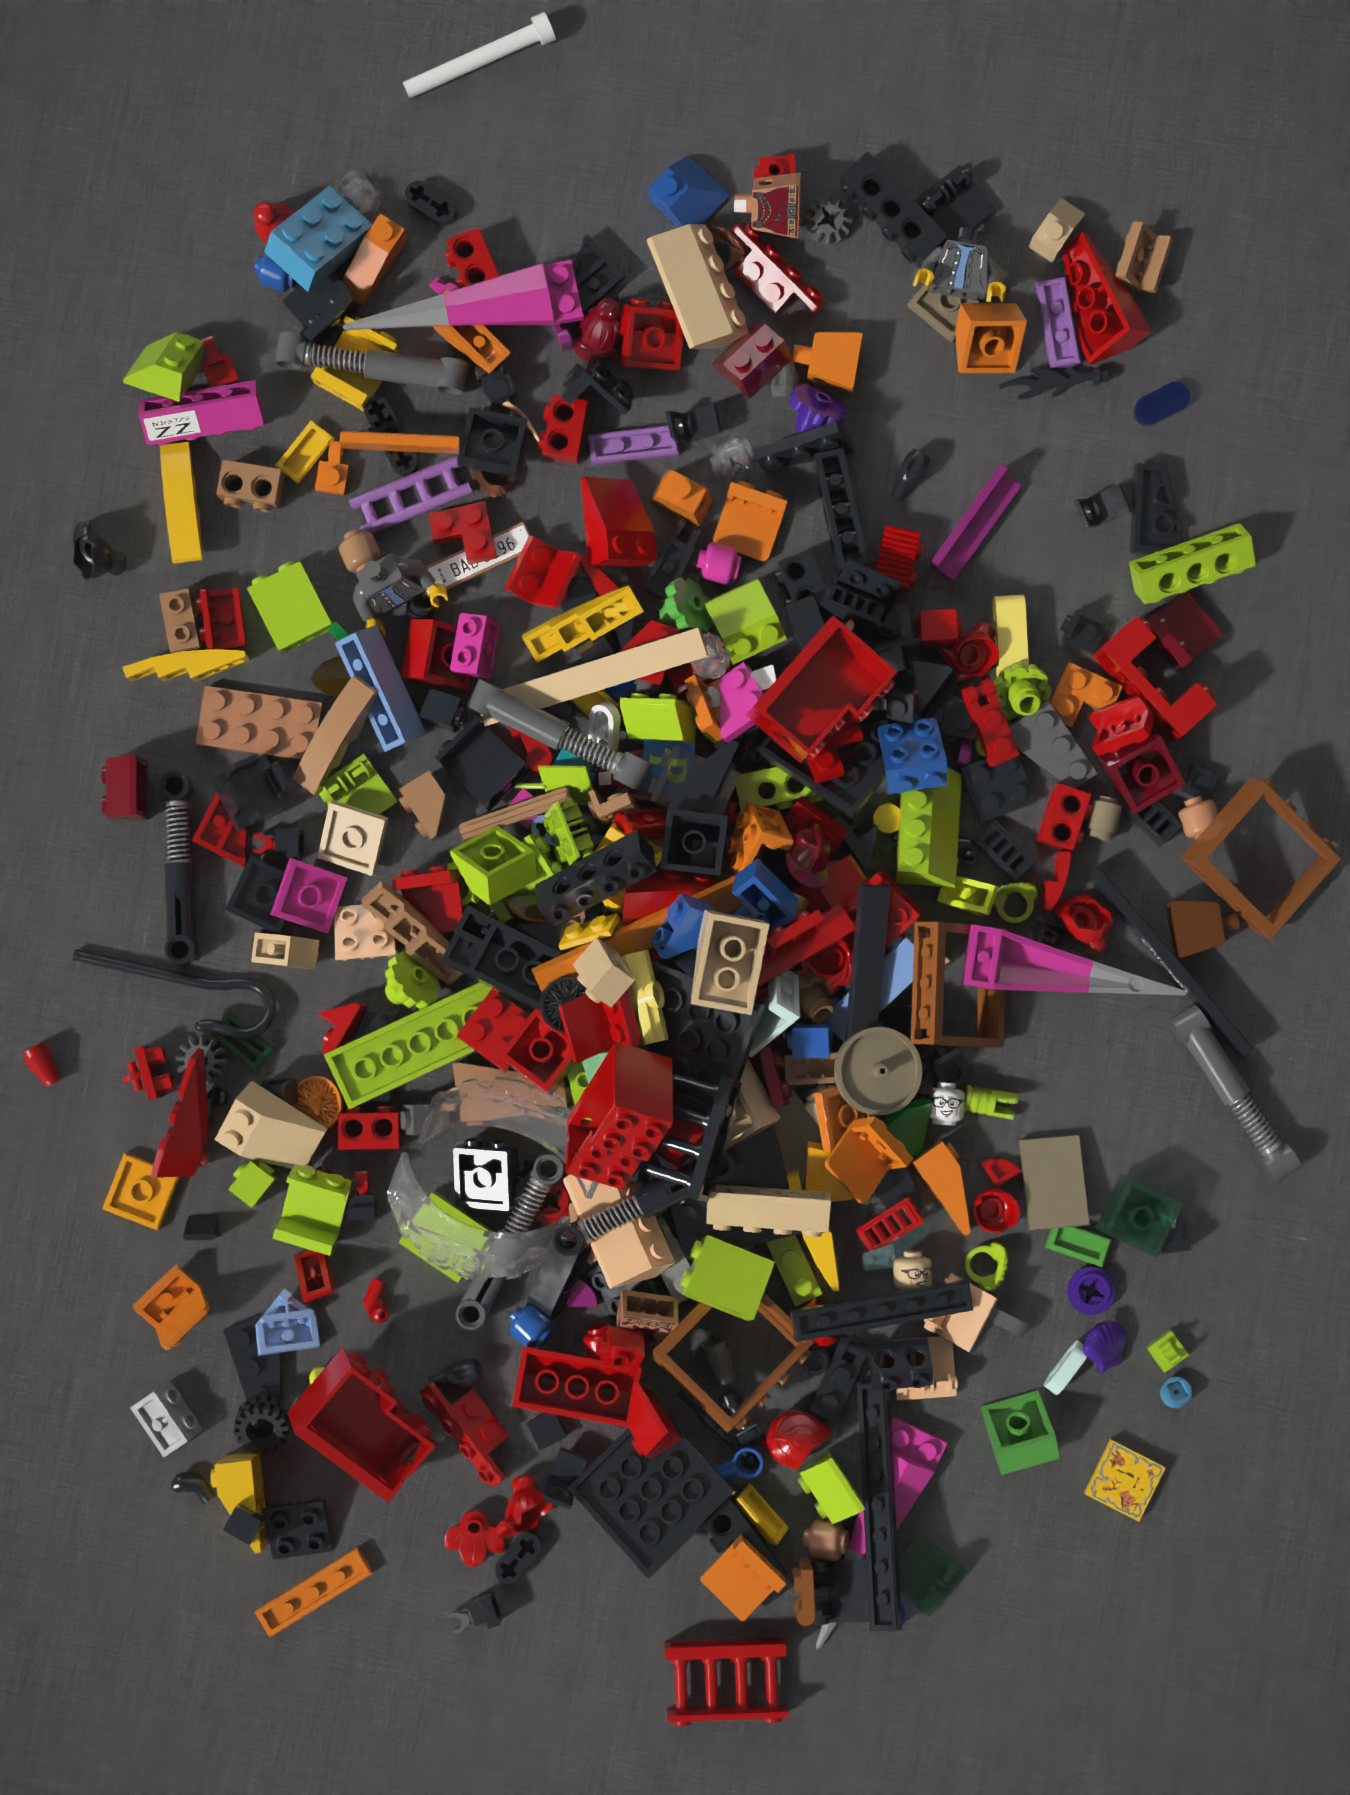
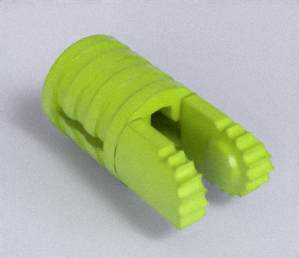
[964,1085,1020,1120]

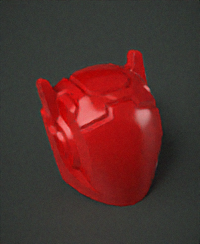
[759,1409,832,1470]

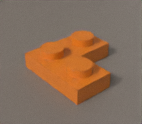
[1050,662,1123,729]

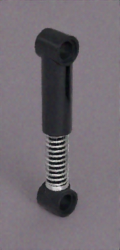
[159,771,199,965]
[552,1150,736,1256]

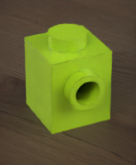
[228,1160,278,1208]

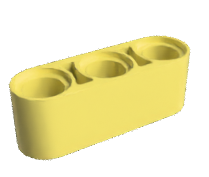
[993,595,1029,677]

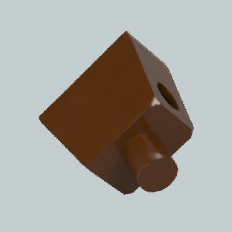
[1165,901,1239,958]

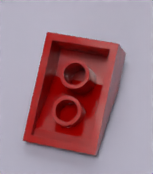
[581,477,657,568]

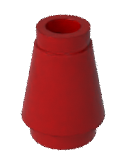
[22,1041,61,1087]

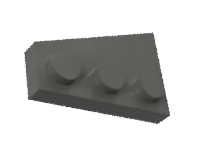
[1009,700,1097,789]

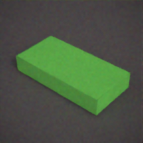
[1045,1227,1112,1267]

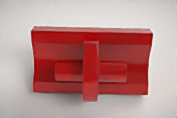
[122,1046,175,1100]

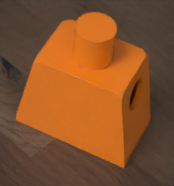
[792,332,863,395]
[650,469,713,526]

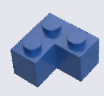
[732,858,799,938]

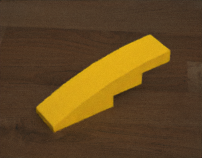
[160,442,203,564]
[521,585,644,663]
[122,649,251,682]
[787,1170,840,1292]

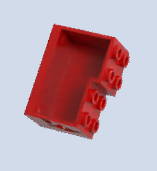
[746,615,897,763]
[566,1041,673,1190]
[287,1347,436,1503]

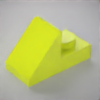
[937,876,998,916]

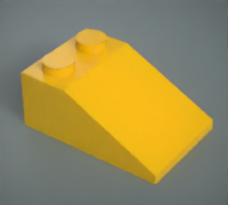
[211,1451,269,1553]

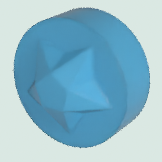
[1160,1376,1192,1408]

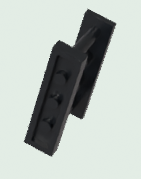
[631,1063,742,1202]

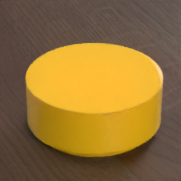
[873,804,900,834]

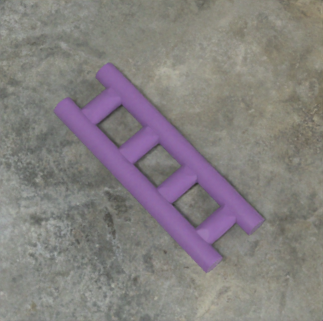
[348,455,473,534]

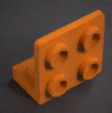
[724,802,794,876]
[700,1534,786,1621]

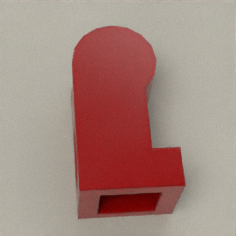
[508,726,553,774]

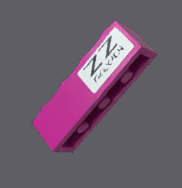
[138,380,264,446]

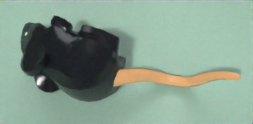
[474,362,540,442]

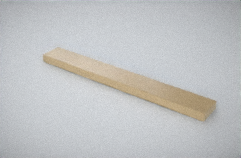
[480,627,709,726]

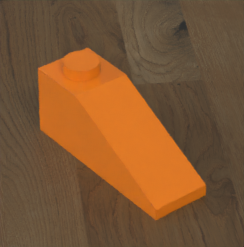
[342,213,408,312]
[432,289,511,374]
[911,1140,971,1236]

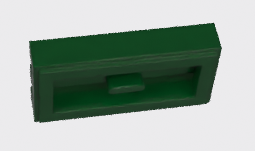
[209,1010,275,1071]

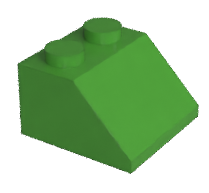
[981,1390,1059,1475]

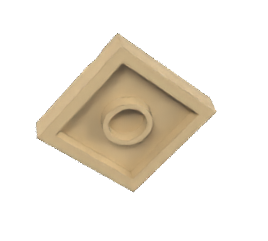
[317,800,389,876]

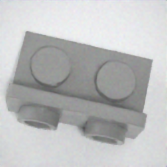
[130,1381,203,1457]

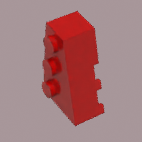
[622,869,717,925]

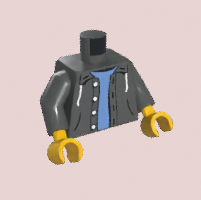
[913,227,1006,302]
[353,554,448,636]

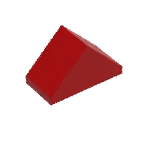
[294,1250,338,1303]

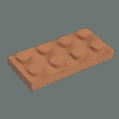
[196,686,323,760]

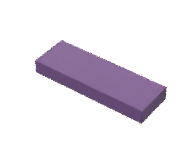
[1035,277,1080,370]
[588,425,679,466]

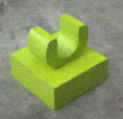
[1145,1330,1189,1373]

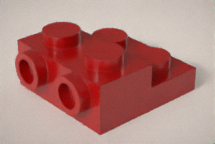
[620,299,684,370]

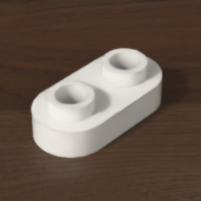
[588,702,620,753]

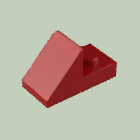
[317,1003,369,1054]

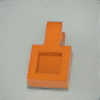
[315,440,350,496]

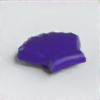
[1082,1320,1128,1374]

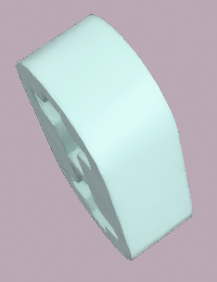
[1044,1340,1087,1395]

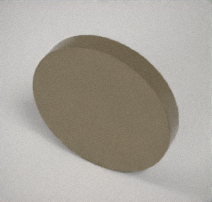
[834,1027,922,1115]

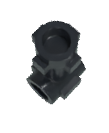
[720,1389,764,1447]

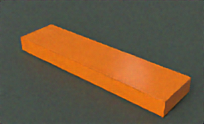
[340,431,461,454]
[254,1546,374,1637]

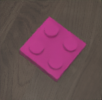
[270,858,347,934]

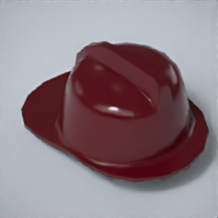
[785,824,831,889]

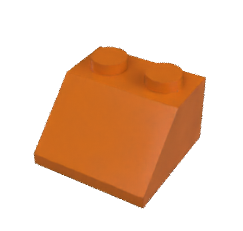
[955,303,1027,373]

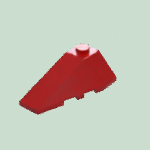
[150,1048,210,1178]

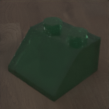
[1095,1174,1182,1258]

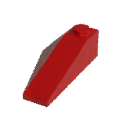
[1062,232,1151,364]

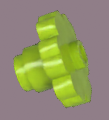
[993,662,1052,720]
[385,951,440,1010]

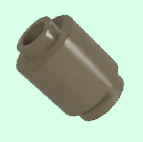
[1087,796,1122,841]

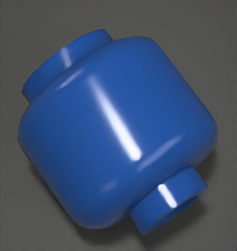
[254,254,297,292]
[509,1304,555,1349]

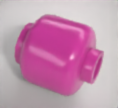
[697,542,742,584]

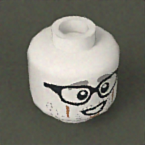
[929,1082,966,1126]

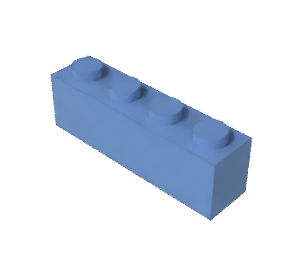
[335,625,426,752]
[825,933,914,1042]

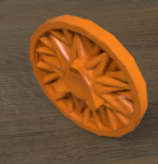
[292,1076,343,1129]

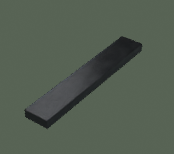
[844,884,891,1042]
[790,1279,974,1342]

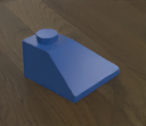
[648,156,730,227]

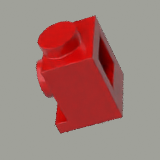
[753,154,796,180]
[596,1326,645,1374]

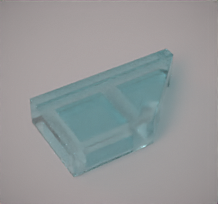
[862,1244,895,1271]

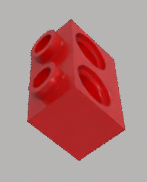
[444,227,499,288]
[538,395,588,465]
[915,609,963,649]
[1035,783,1093,852]
[338,1106,402,1150]

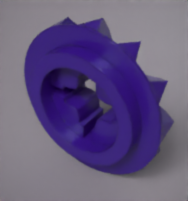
[1066,1267,1115,1315]

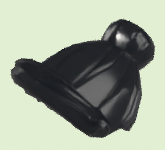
[73,520,126,580]

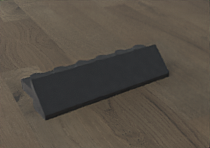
[440,906,563,1010]

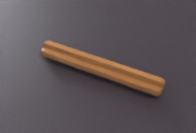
[459,787,571,840]

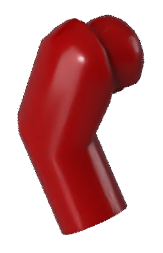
[363,1277,389,1323]

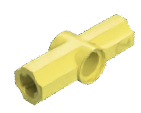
[621,950,669,1045]

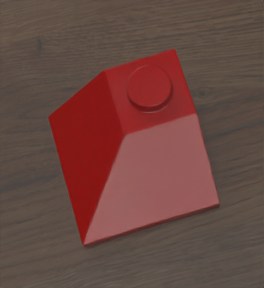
[499,1008,574,1097]
[630,1381,682,1459]

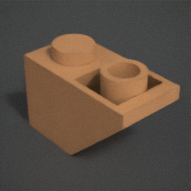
[399,770,447,842]

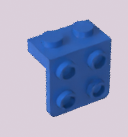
[878,718,947,794]

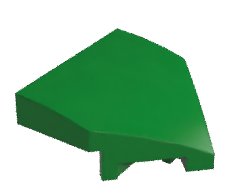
[883,1097,932,1156]

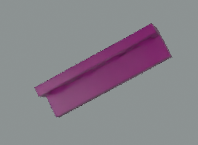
[929,464,1021,583]

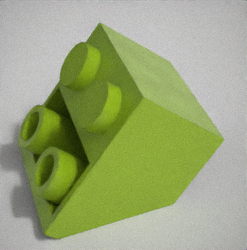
[620,693,697,744]

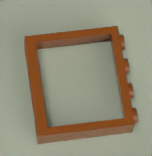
[1180,777,1341,939]
[911,922,1007,1048]
[649,1293,814,1433]

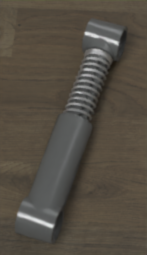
[274,332,468,395]
[466,679,653,791]
[1169,1004,1302,1184]
[456,1150,564,1330]

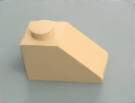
[1028,198,1085,263]
[251,933,319,970]

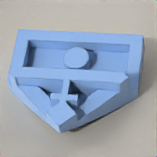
[255,1288,320,1356]

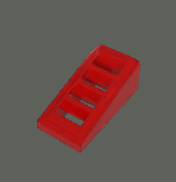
[579,555,620,597]
[856,1196,925,1254]

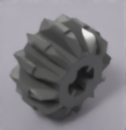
[176,1035,228,1084]

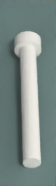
[403,12,556,99]

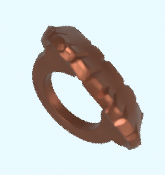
[709,226,746,272]
[472,469,517,498]

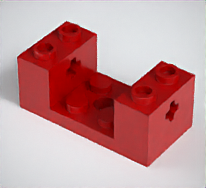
[1092,615,1218,743]

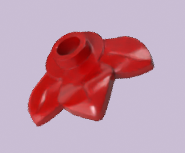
[444,1509,504,1568]

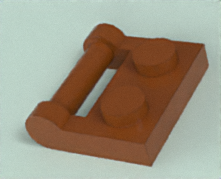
[792,1558,815,1626]

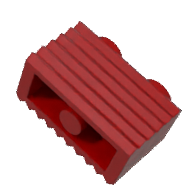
[875,524,924,594]

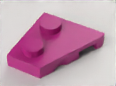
[719,662,764,743]

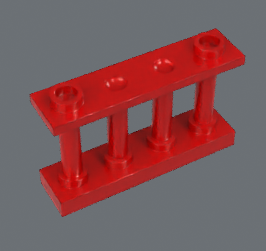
[665,1637,789,1726]

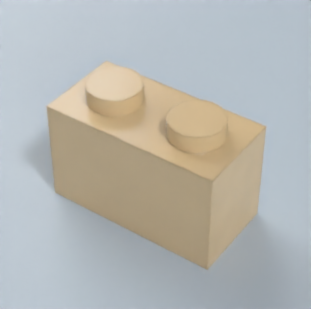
[573,937,635,1007]

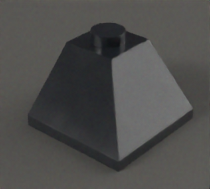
[660,808,728,876]

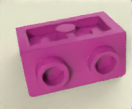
[450,613,501,681]

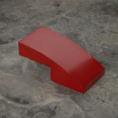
[1041,851,1071,912]

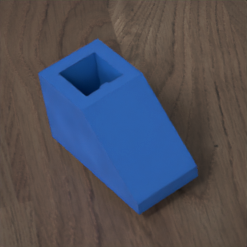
[652,893,715,959]
[787,1019,833,1058]

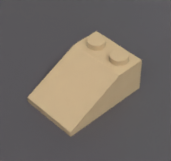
[690,909,770,1015]
[215,1081,327,1169]

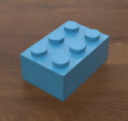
[264,186,373,292]

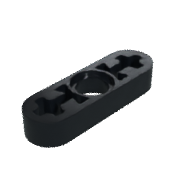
[364,396,419,477]

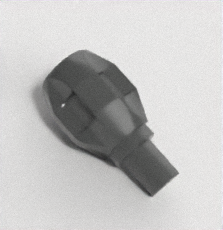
[770,346,799,400]

